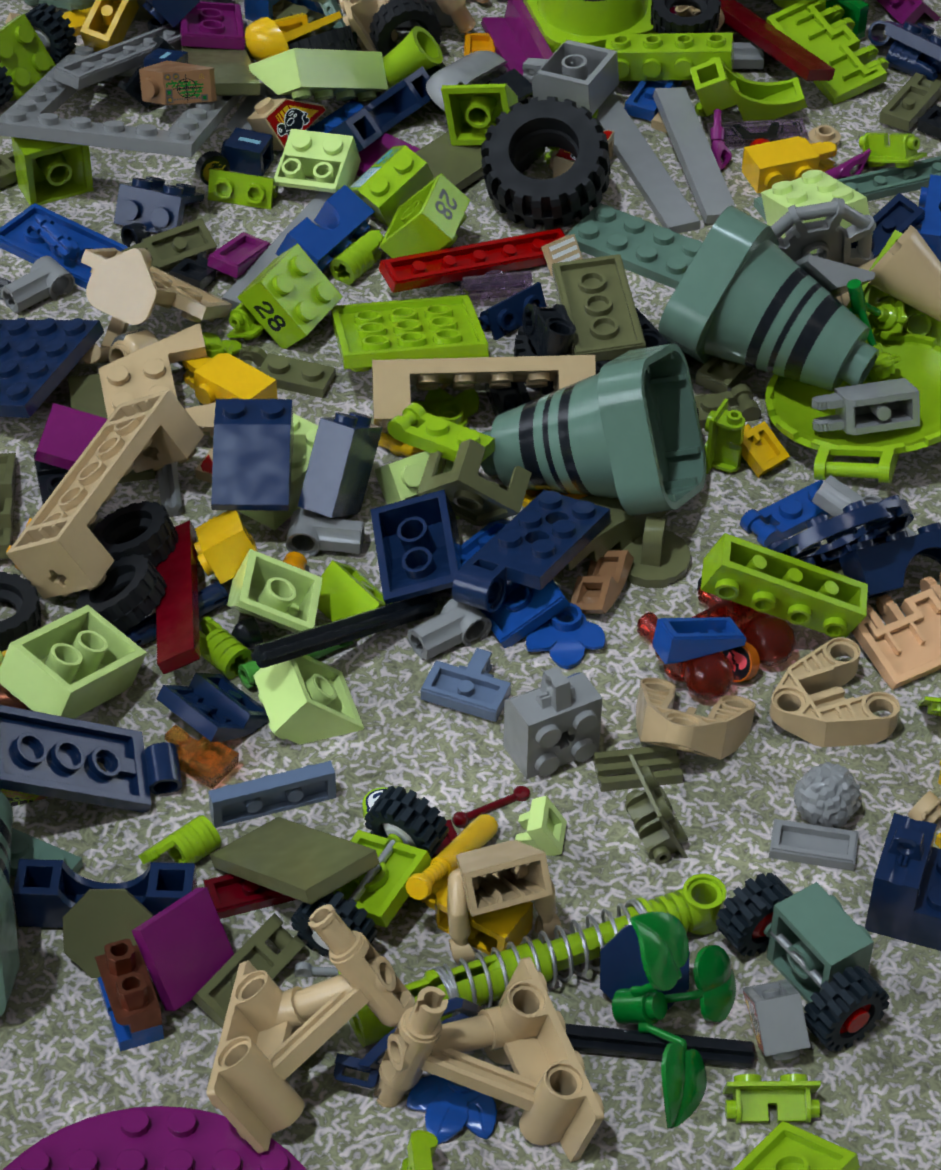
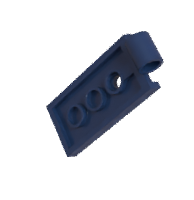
[868,20,941,61]
[0,705,183,813]

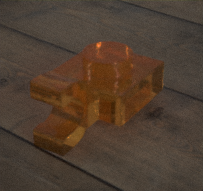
[165,725,239,789]

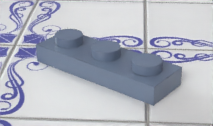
[208,761,336,828]

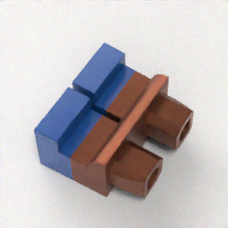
[95,939,164,1052]

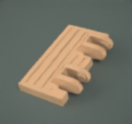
[852,572,941,690]

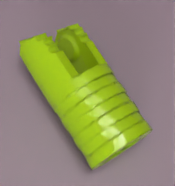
[329,230,383,285]
[199,616,252,679]
[138,815,221,864]

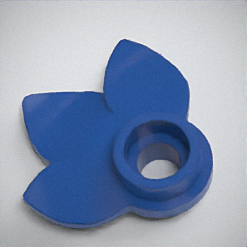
[526,603,605,669]
[406,1075,497,1145]

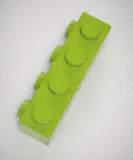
[605,32,734,81]
[701,533,868,638]

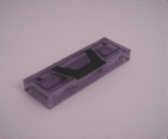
[707,118,808,149]

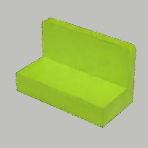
[318,560,392,641]

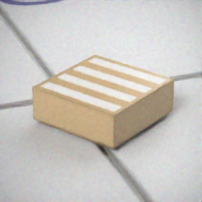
[541,234,583,277]

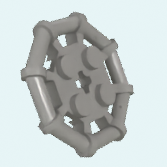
[771,197,876,267]

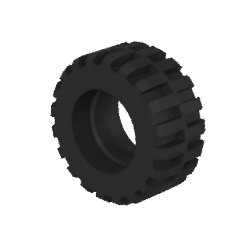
[481,96,611,230]

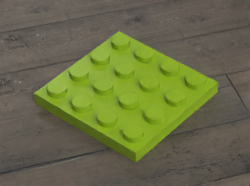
[331,295,489,372]

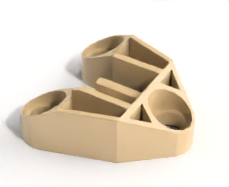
[769,637,900,747]
[636,678,756,760]

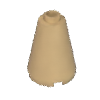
[868,225,941,322]

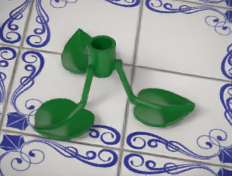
[612,912,736,1129]

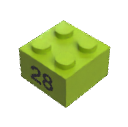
[379,173,470,258]
[237,243,343,349]

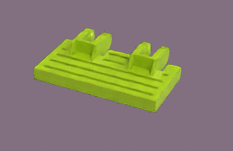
[766,0,889,105]

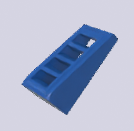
[652,617,746,664]

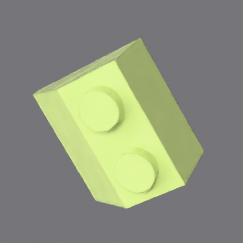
[227,549,323,633]
[253,655,364,745]

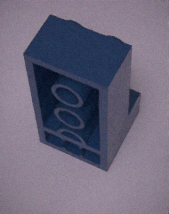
[865,813,941,951]

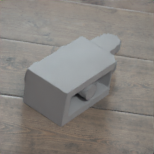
[812,378,920,435]

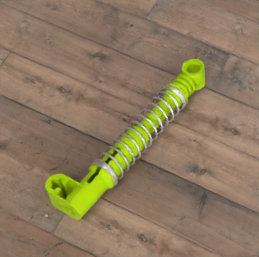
[338,873,727,1047]

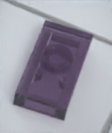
[460,270,533,300]

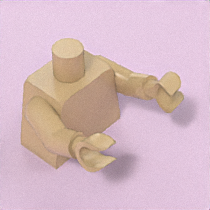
[447,840,562,963]

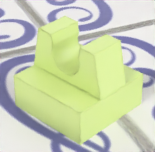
[515,795,567,856]

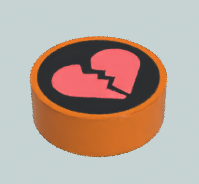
[718,642,760,682]

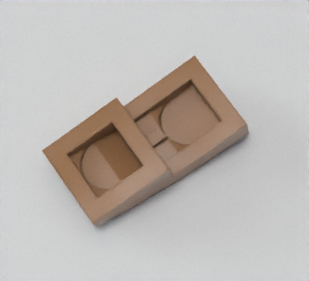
[570,550,634,614]

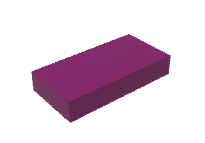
[207,232,271,278]

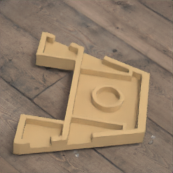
[98,324,216,437]

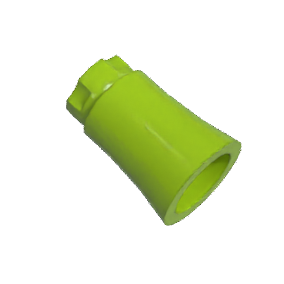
[383,26,443,92]

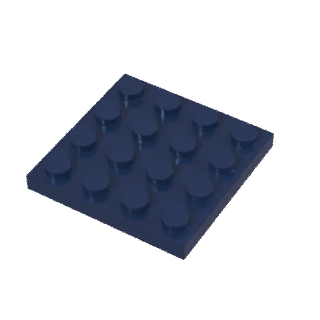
[0,318,104,418]

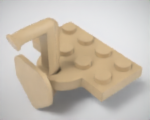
[81,248,233,364]

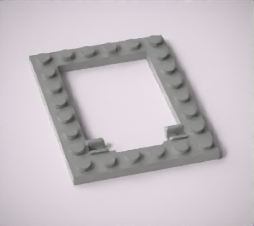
[0,46,242,158]

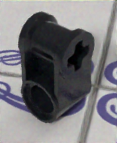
[522,304,576,356]

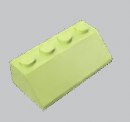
[249,48,388,102]

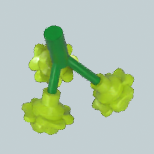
[847,279,908,382]

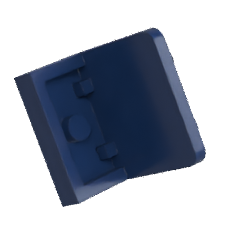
[114,176,205,233]

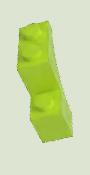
[689,57,808,128]

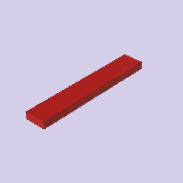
[379,228,565,293]

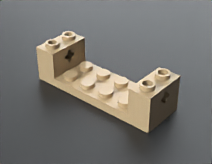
[372,355,596,434]
[6,389,204,599]

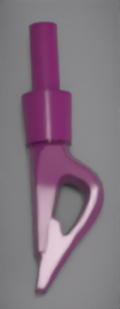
[710,109,732,171]
[825,148,871,179]

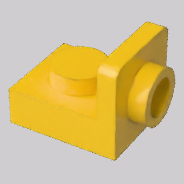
[733,421,790,478]

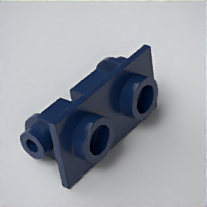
[478,282,547,340]

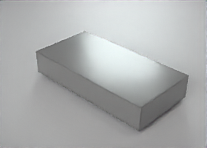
[769,819,859,871]

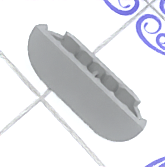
[426,51,508,111]

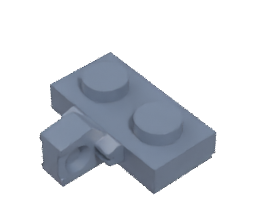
[420,648,511,722]

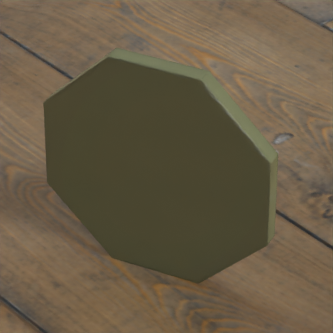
[63,889,153,978]

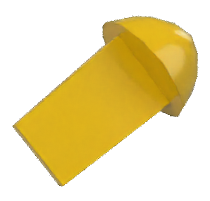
[245,11,343,62]

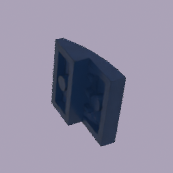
[156,672,269,742]

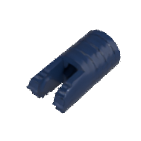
[886,40,941,82]

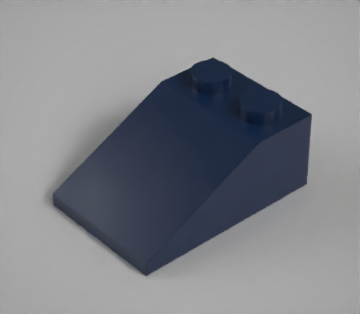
[211,398,294,511]
[370,490,461,605]

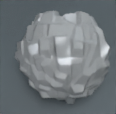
[793,762,862,828]

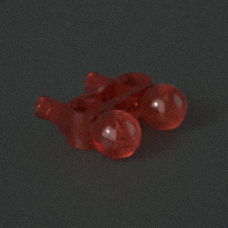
[637,587,796,701]

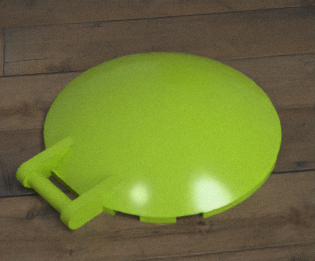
[765,332,941,483]

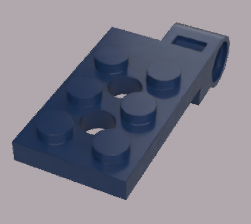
[452,490,611,613]

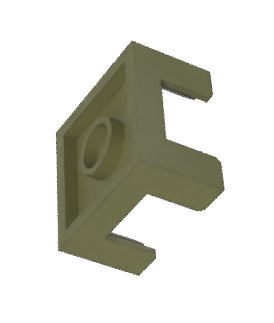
[417,439,532,526]

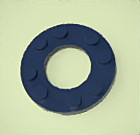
[766,495,914,568]

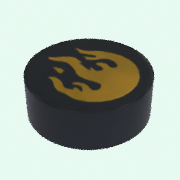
[195,151,230,185]

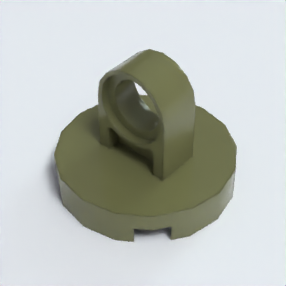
[615,516,691,588]

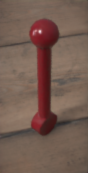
[452,786,530,828]

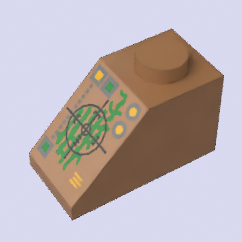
[139,60,217,105]

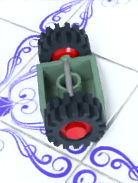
[716,873,890,1052]

